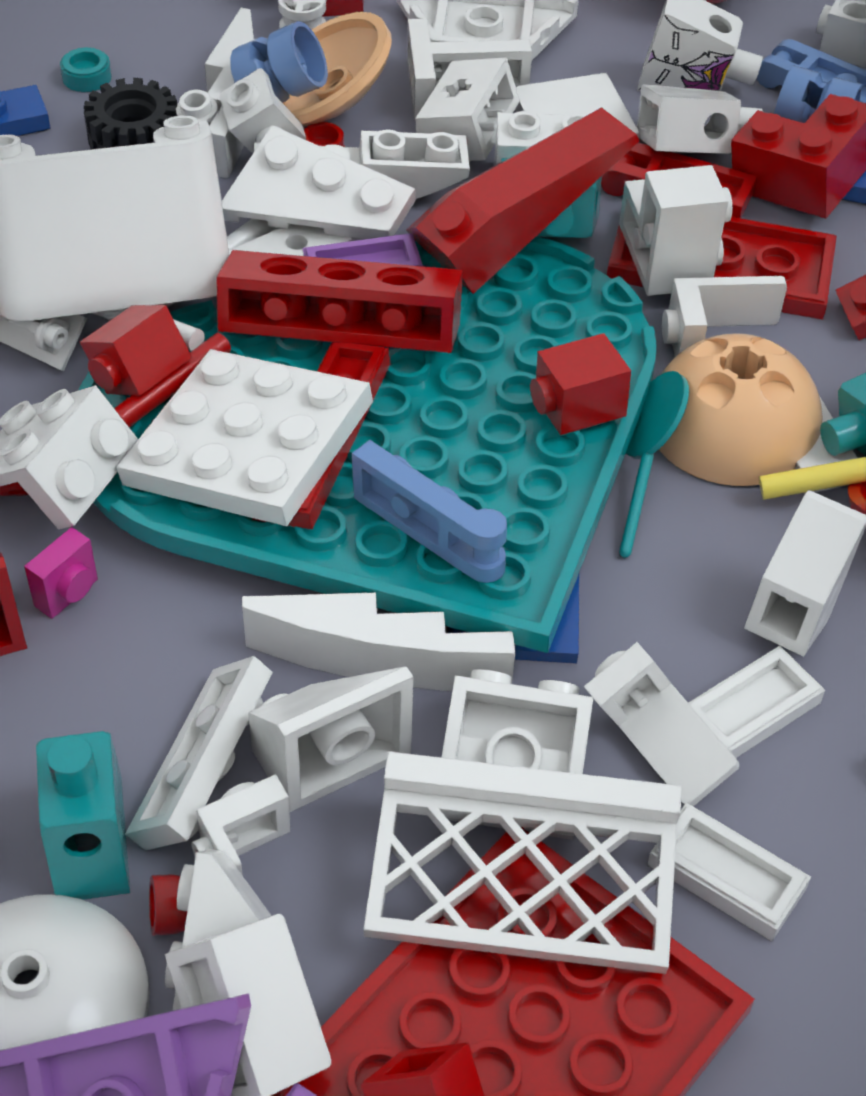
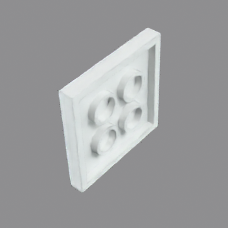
[116,349,373,526]

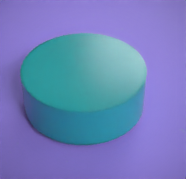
[60,47,112,92]

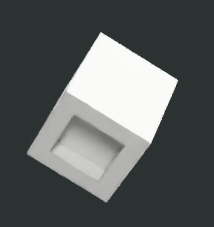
[816,0,866,68]

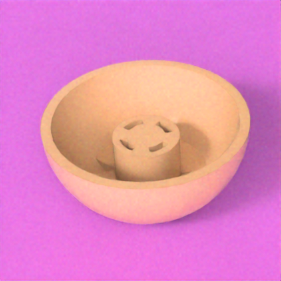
[659,333,823,486]

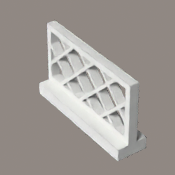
[364,751,682,974]

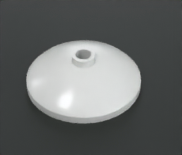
[0,894,150,1050]

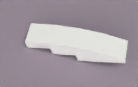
[205,8,254,179]
[242,593,515,691]

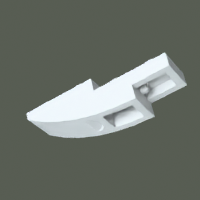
[253,130,470,199]

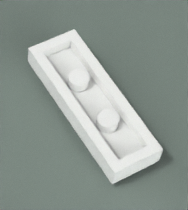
[125,656,273,851]

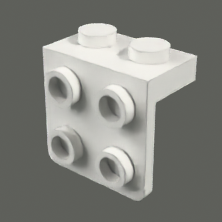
[0,385,138,530]

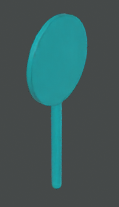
[619,371,689,558]

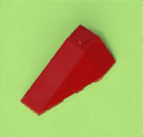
[406,107,640,294]

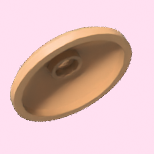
[283,12,392,127]

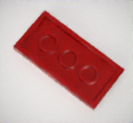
[607,217,837,320]

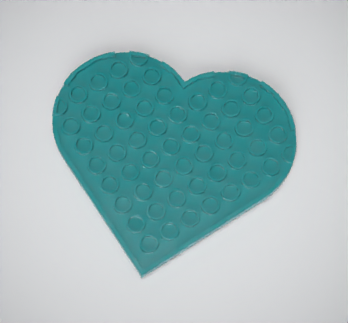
[78,236,657,653]

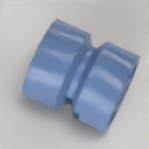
[230,21,328,103]
[774,65,863,123]

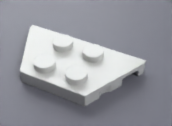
[396,0,579,60]

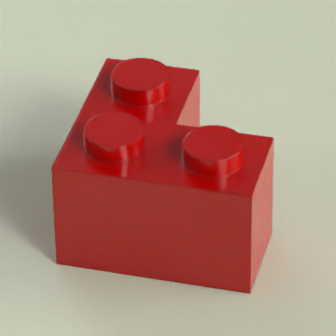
[731,94,866,219]

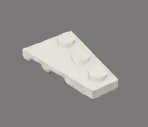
[222,125,416,239]

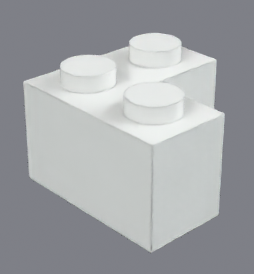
[619,165,732,296]

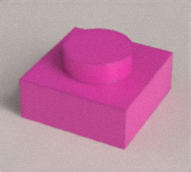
[24,527,98,619]

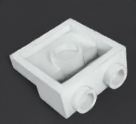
[441,669,593,840]

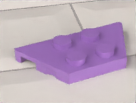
[0,993,251,1096]

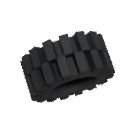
[84,78,177,150]

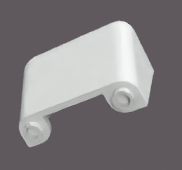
[0,116,229,321]

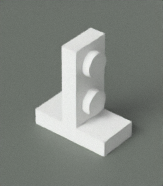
[407,18,532,121]

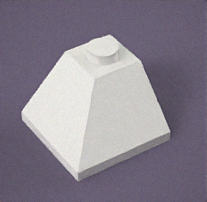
[248,666,413,813]

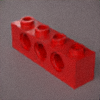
[216,250,463,353]

